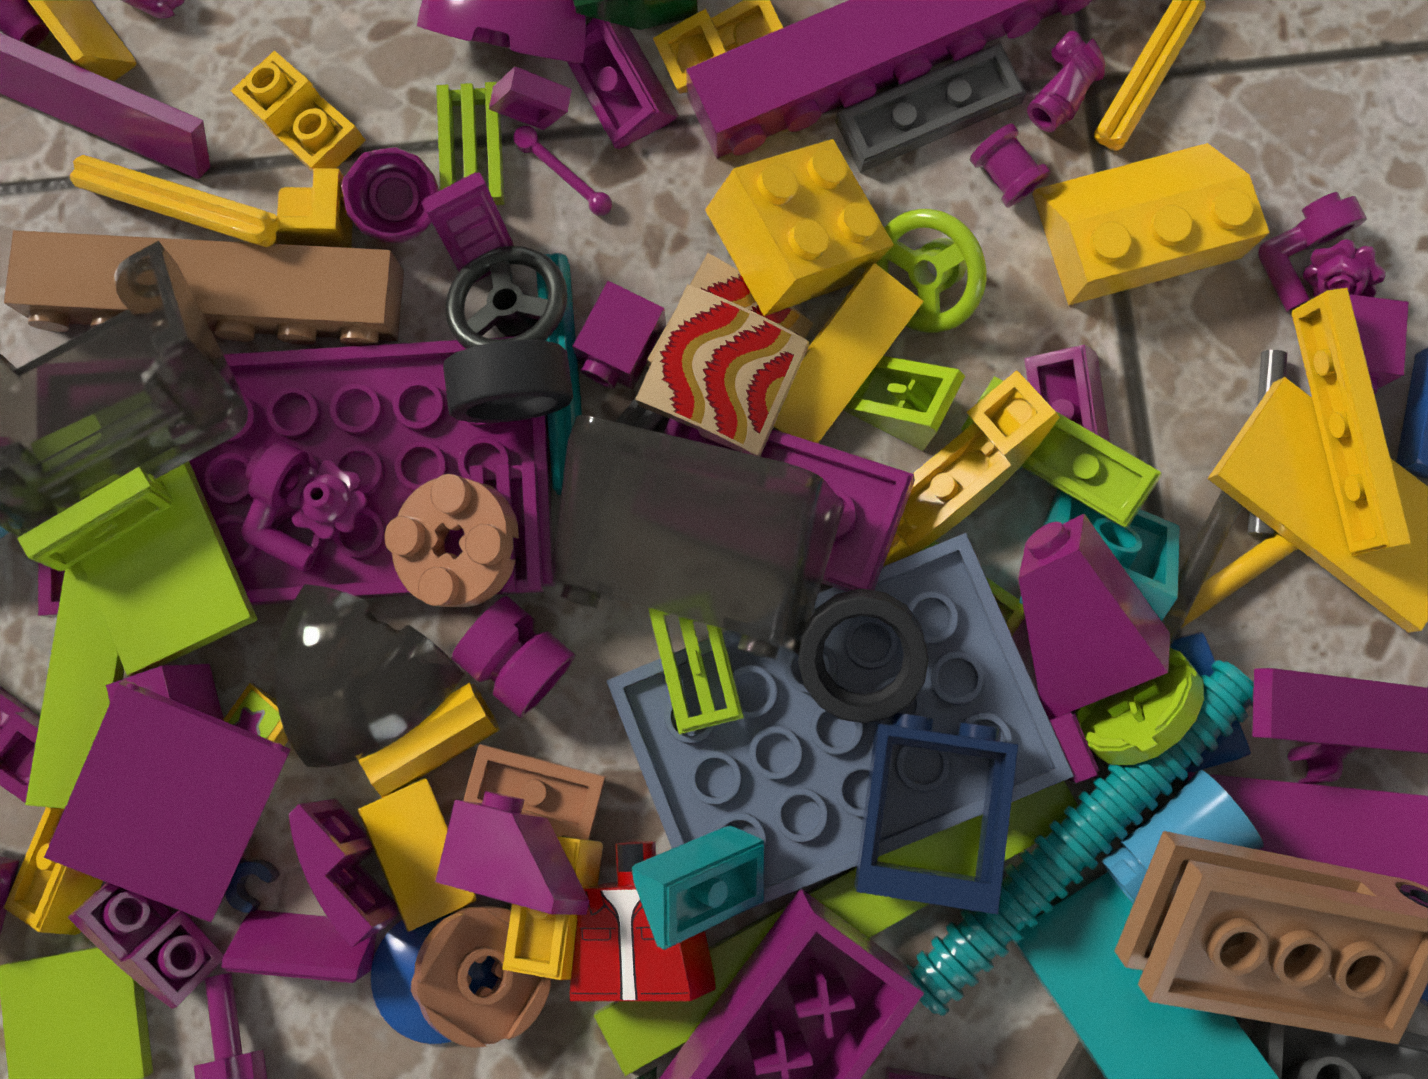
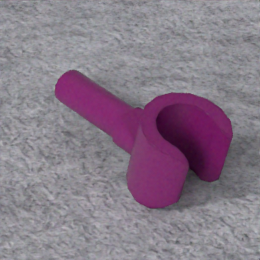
[1287,743,1359,784]

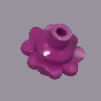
[1302,239,1386,298]
[286,460,368,540]

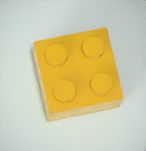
[705,139,894,316]

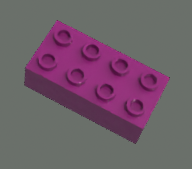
[659,889,924,1079]

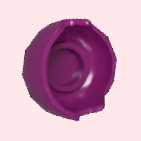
[342,147,438,243]

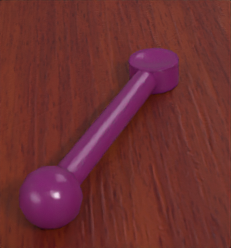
[513,126,612,216]

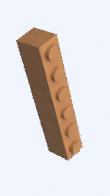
[4,230,404,346]

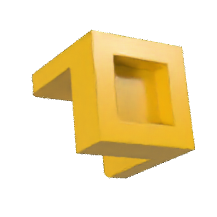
[274,168,353,248]

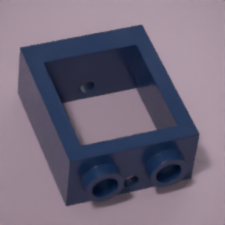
[854,713,1018,915]

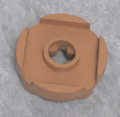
[385,474,519,607]
[411,906,551,1048]

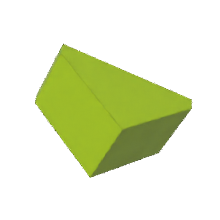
[843,356,965,451]

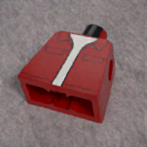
[570,841,716,1001]

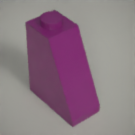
[1018,514,1170,719]

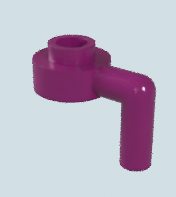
[1258,192,1367,312]
[241,440,318,573]

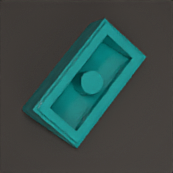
[632,826,764,950]

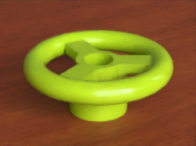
[876,209,987,333]

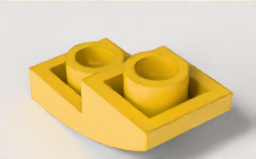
[230,50,366,173]

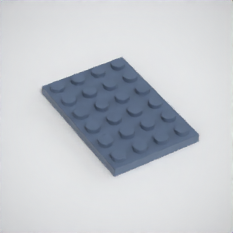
[606,533,1074,912]

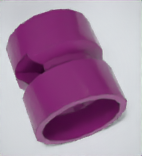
[451,595,576,718]

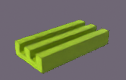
[436,82,505,205]
[17,467,173,571]
[648,590,744,734]

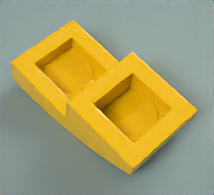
[653,0,783,94]

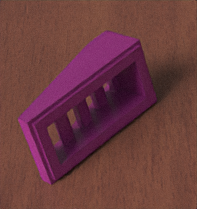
[421,172,514,282]

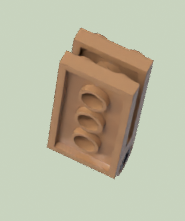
[1114,831,1428,1044]

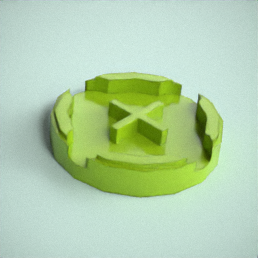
[1075,648,1204,765]

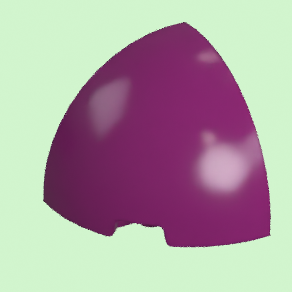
[417,0,586,64]

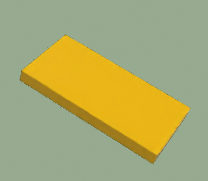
[1207,377,1428,633]

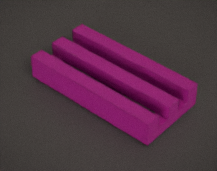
[470,461,544,595]

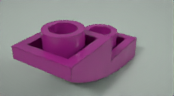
[68,882,224,1009]

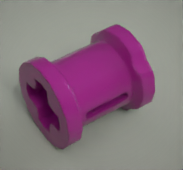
[969,123,1051,208]

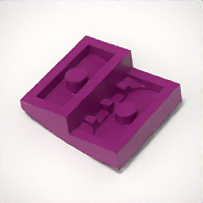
[288,798,400,948]

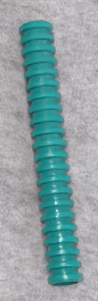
[906,660,1254,1016]

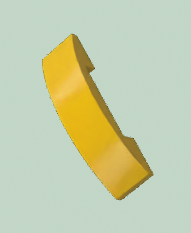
[883,370,1060,567]

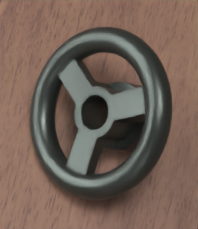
[445,246,567,349]

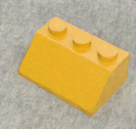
[1032,143,1270,306]

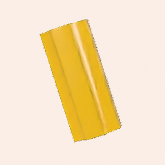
[356,682,500,798]

